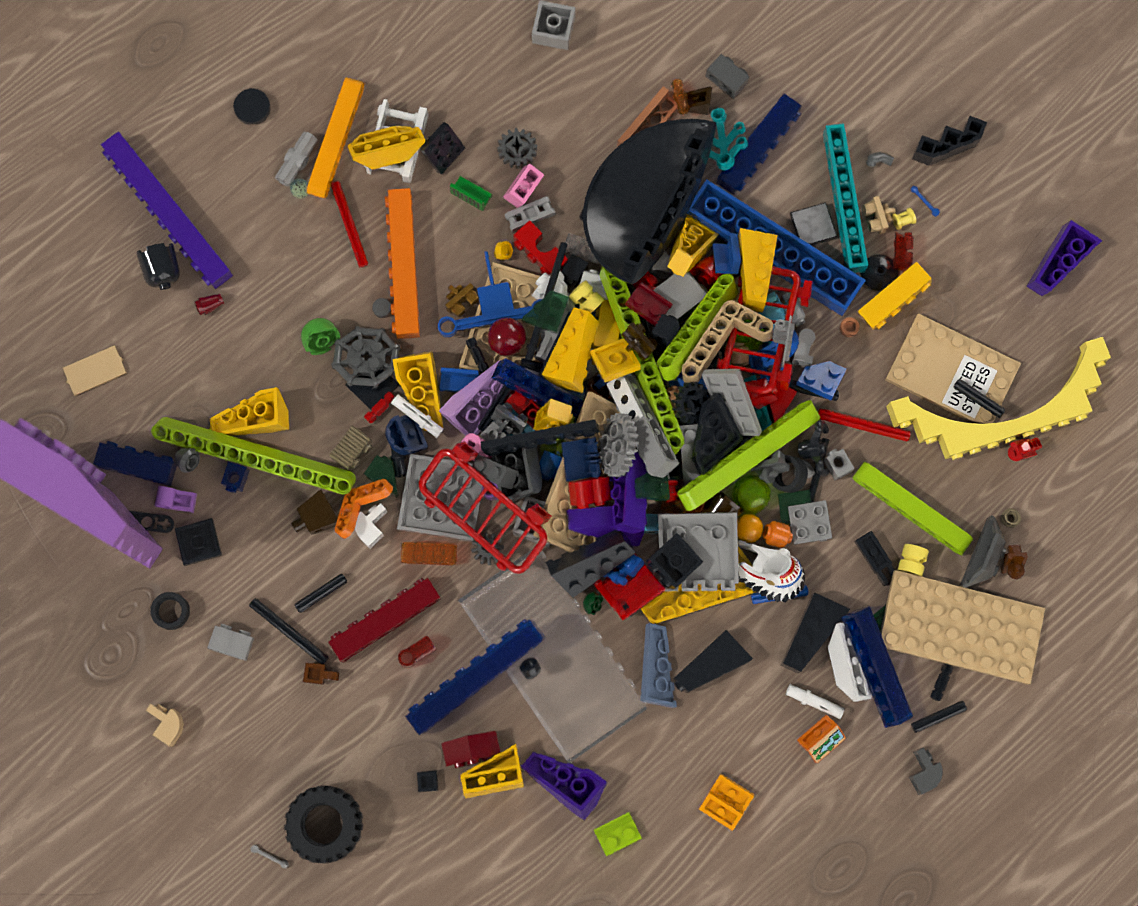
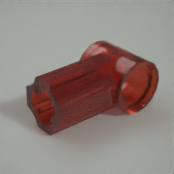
[398,635,436,668]

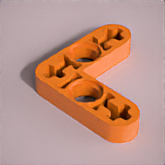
[335,479,393,539]

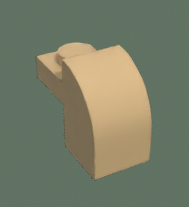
[146,703,184,747]

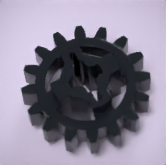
[672,382,710,424]

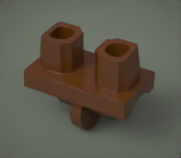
[1001,544,1028,580]

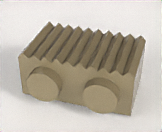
[329,425,372,471]

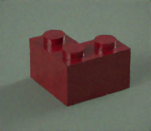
[441,731,501,769]

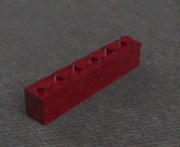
[328,578,442,663]

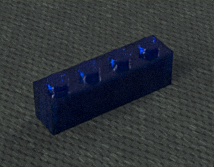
[93,441,177,486]

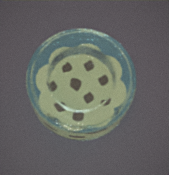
[290,179,308,198]

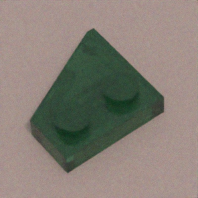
[521,290,569,334]
[635,472,670,501]

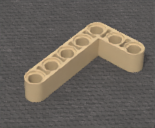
[682,301,773,383]

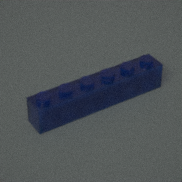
[716,93,802,195]
[841,606,913,728]

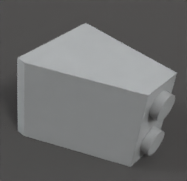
[653,273,706,324]

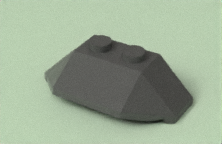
[960,515,1006,588]

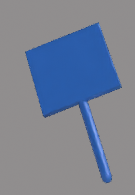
[477,251,514,315]

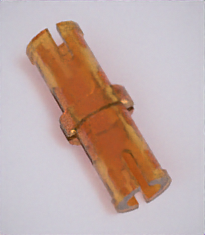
[671,79,690,115]

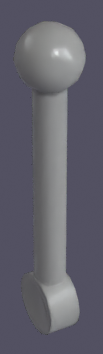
[251,845,289,869]

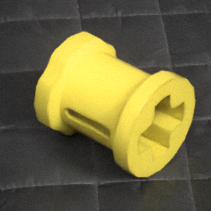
[892,208,916,230]

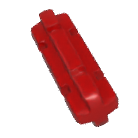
[364,391,395,424]

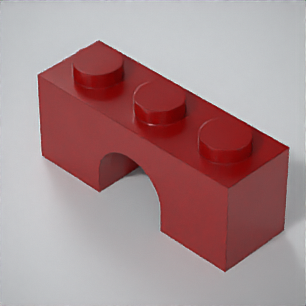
[513,220,568,276]

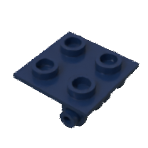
[561,437,602,482]

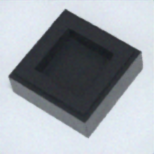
[417,771,438,792]

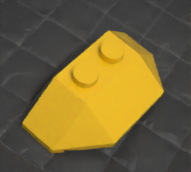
[347,126,425,170]

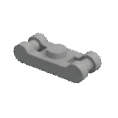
[504,196,556,232]

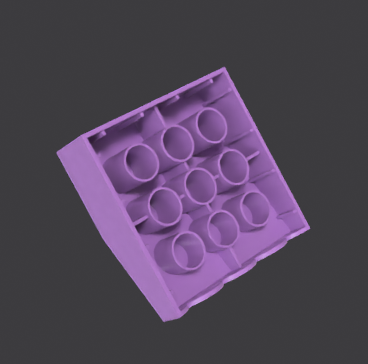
[0,418,163,569]

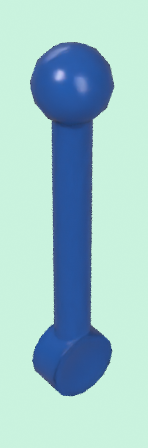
[911,186,940,217]

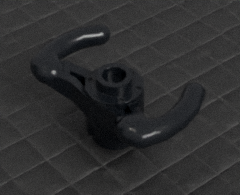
[798,420,830,477]

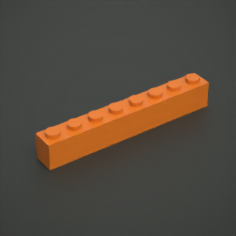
[385,188,420,339]

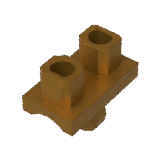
[445,283,479,318]

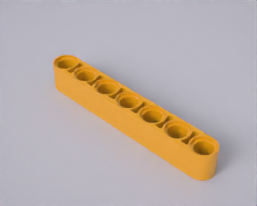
[307,77,365,199]

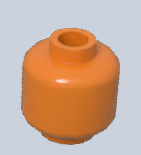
[762,521,793,548]

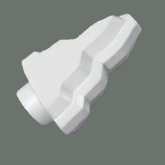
[532,272,575,311]

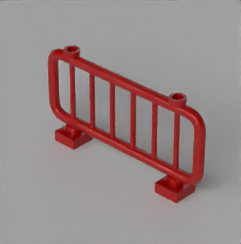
[716,267,812,394]
[419,441,552,574]

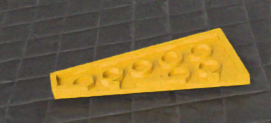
[640,546,756,624]

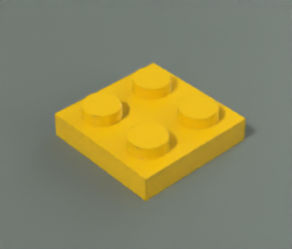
[590,338,641,383]

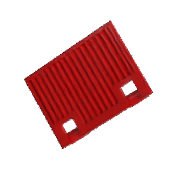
[593,553,666,621]

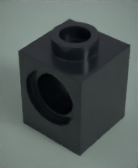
[561,254,588,287]

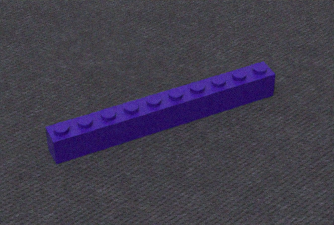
[100,131,233,289]

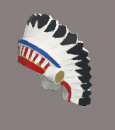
[738,540,805,603]

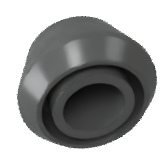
[175,448,200,473]

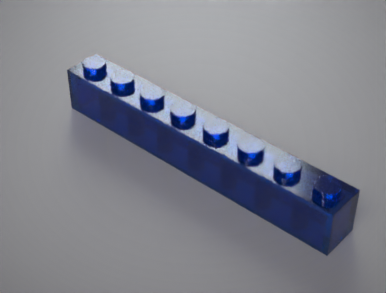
[405,619,547,735]

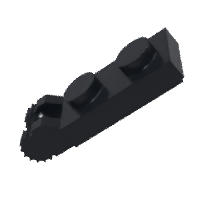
[854,531,895,586]

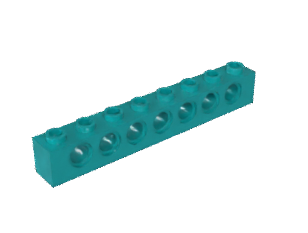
[823,123,868,273]

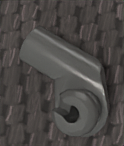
[866,152,894,167]

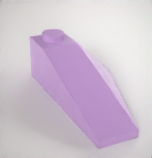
[439,361,512,436]

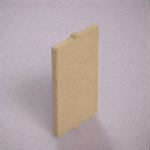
[63,345,127,396]

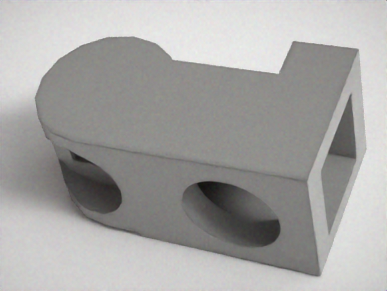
[791,329,815,367]

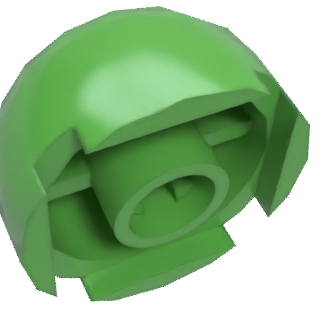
[301,318,340,355]

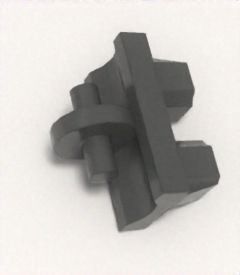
[491,403,528,435]
[750,450,790,484]

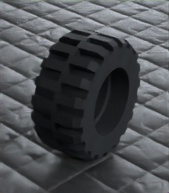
[284,785,363,864]

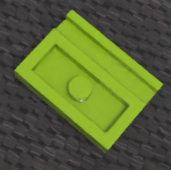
[594,812,642,856]

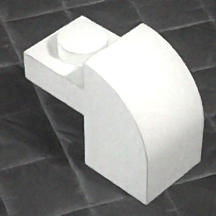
[355,503,387,549]

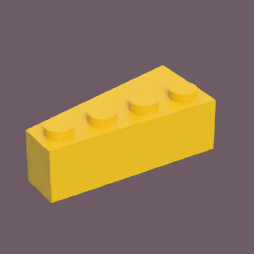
[738,228,778,313]
[542,307,599,393]

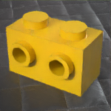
[533,399,573,431]

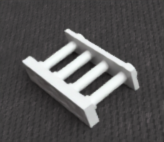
[364,99,428,183]

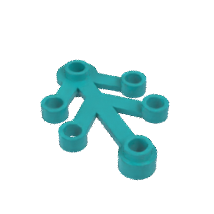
[709,108,748,170]

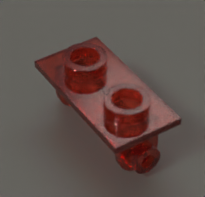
[893,232,914,273]

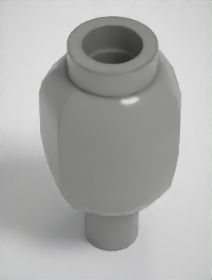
[782,293,806,327]

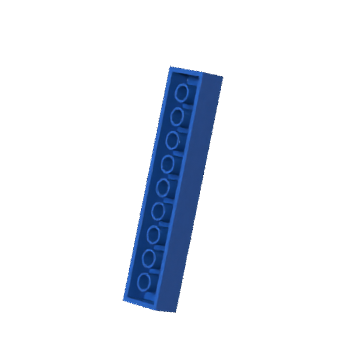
[687,179,866,316]

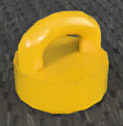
[494,241,513,260]

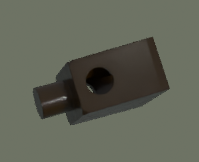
[291,490,338,535]

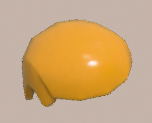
[737,513,763,543]

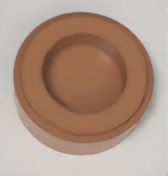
[840,317,859,337]

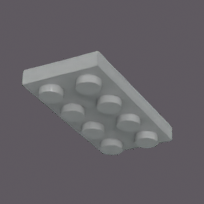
[702,369,762,436]

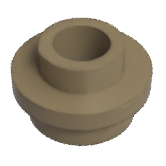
[1001,508,1021,528]

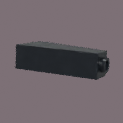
[674,630,753,693]

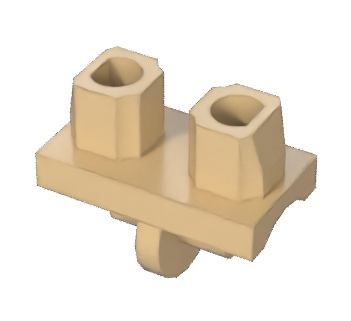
[862,196,896,234]

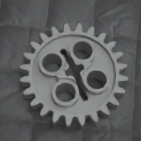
[598,413,639,477]

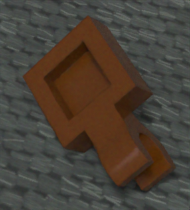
[303,663,340,685]

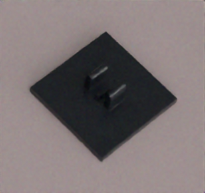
[345,369,399,411]

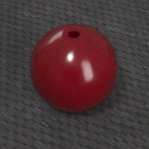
[487,317,526,357]

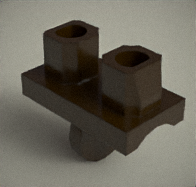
[621,322,658,361]

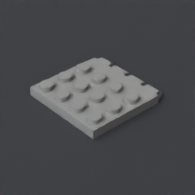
[658,512,739,592]

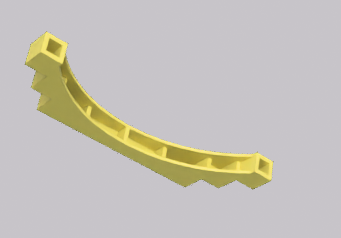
[886,337,1111,460]

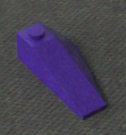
[566,506,647,547]
[521,752,607,820]

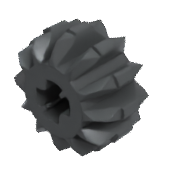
[471,532,504,566]

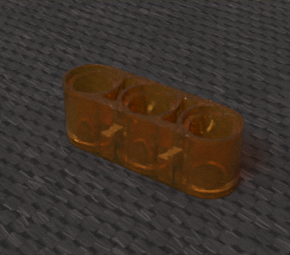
[400,542,457,565]

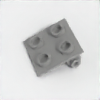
[772,316,795,368]
[788,500,832,545]

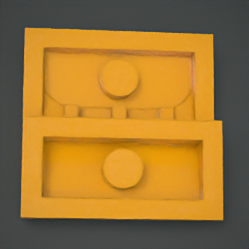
[699,773,755,831]

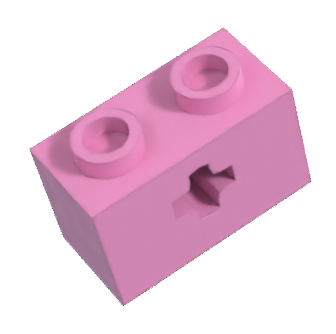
[503,163,544,208]

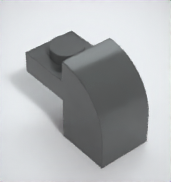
[909,748,943,795]

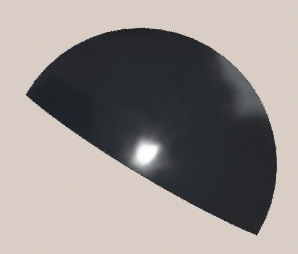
[583,119,717,285]

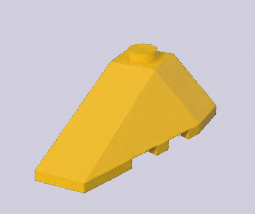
[392,351,444,431]
[210,387,289,436]

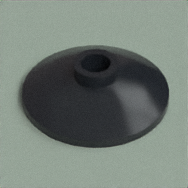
[861,254,898,291]

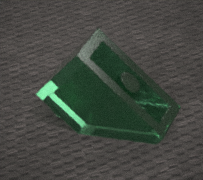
[363,455,399,498]

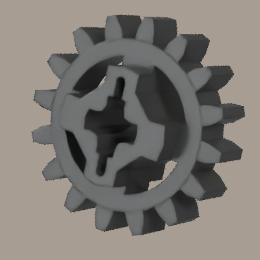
[497,128,537,169]

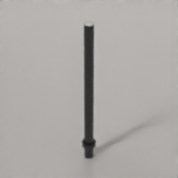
[525,242,568,362]

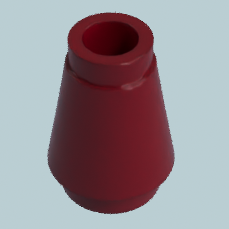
[194,293,224,315]

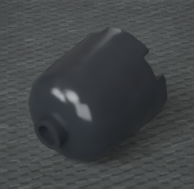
[136,243,180,290]

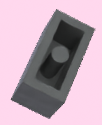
[706,54,749,99]
[472,454,519,489]

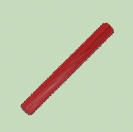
[331,181,368,268]
[818,408,911,441]

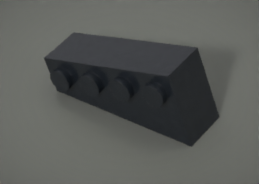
[546,530,635,598]
[780,592,850,674]

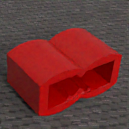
[568,476,611,509]

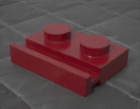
[625,282,673,327]

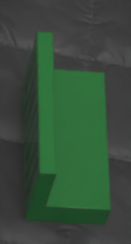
[450,176,492,211]

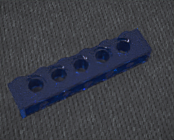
[491,358,584,423]

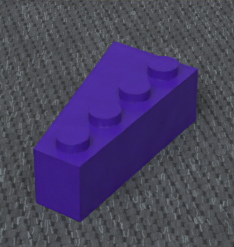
[1027,220,1102,296]

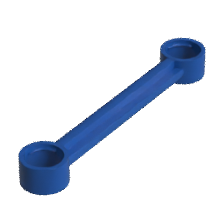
[438,299,550,338]

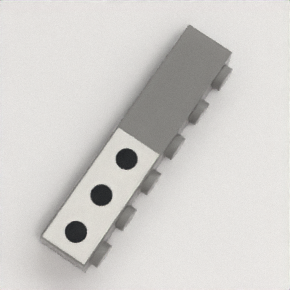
[606,373,679,478]

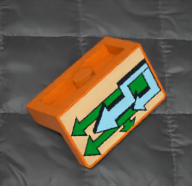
[797,715,846,763]

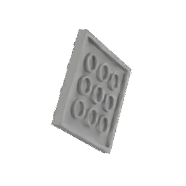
[397,454,482,542]

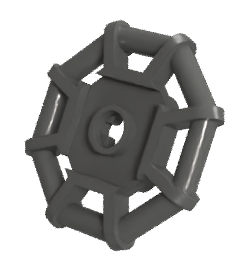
[331,326,401,388]

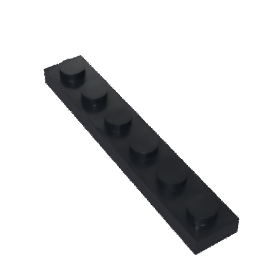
[481,419,600,456]

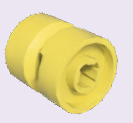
[568,280,604,313]
[897,544,929,577]

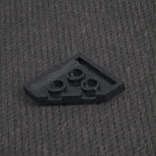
[691,392,743,475]

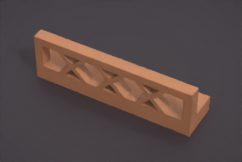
[617,86,680,147]

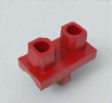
[1008,437,1043,461]

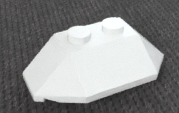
[828,621,875,702]

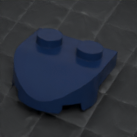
[385,415,428,455]

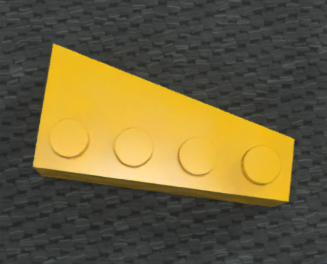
[667,214,719,277]
[858,262,932,330]

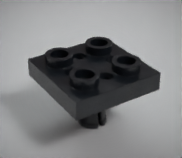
[419,122,466,175]

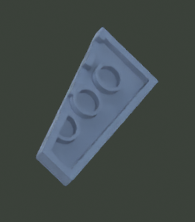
[640,623,677,708]

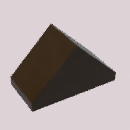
[680,86,712,115]

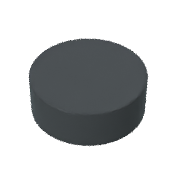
[372,298,391,318]

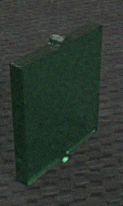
[778,490,811,527]

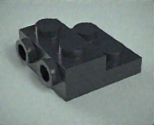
[646,533,703,590]

